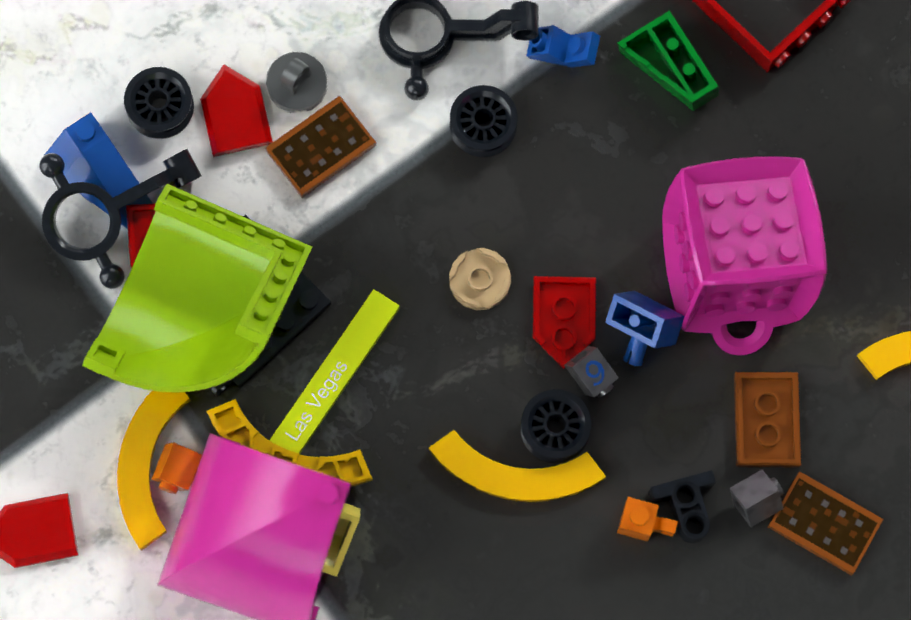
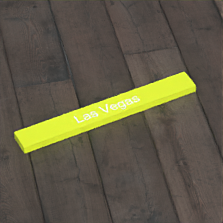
[269,289,400,454]

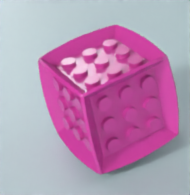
[662,157,827,355]

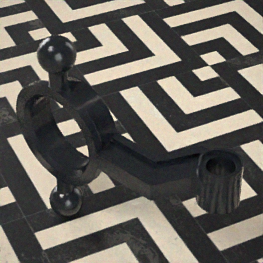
[379,0,539,101]
[39,149,202,289]

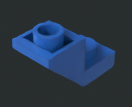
[526,25,600,67]

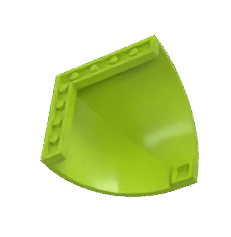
[82,184,312,392]

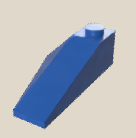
[43,112,153,230]

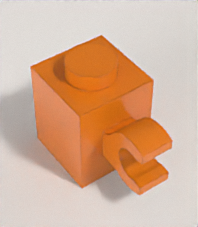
[151,442,202,494]
[617,497,678,542]

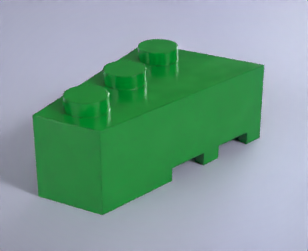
[617,10,719,111]

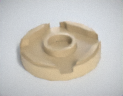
[449,248,511,310]

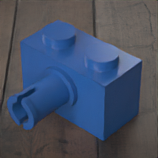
[605,291,685,366]

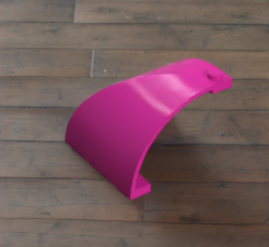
[157,433,352,620]

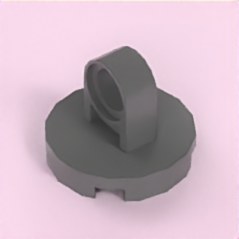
[266,52,327,113]

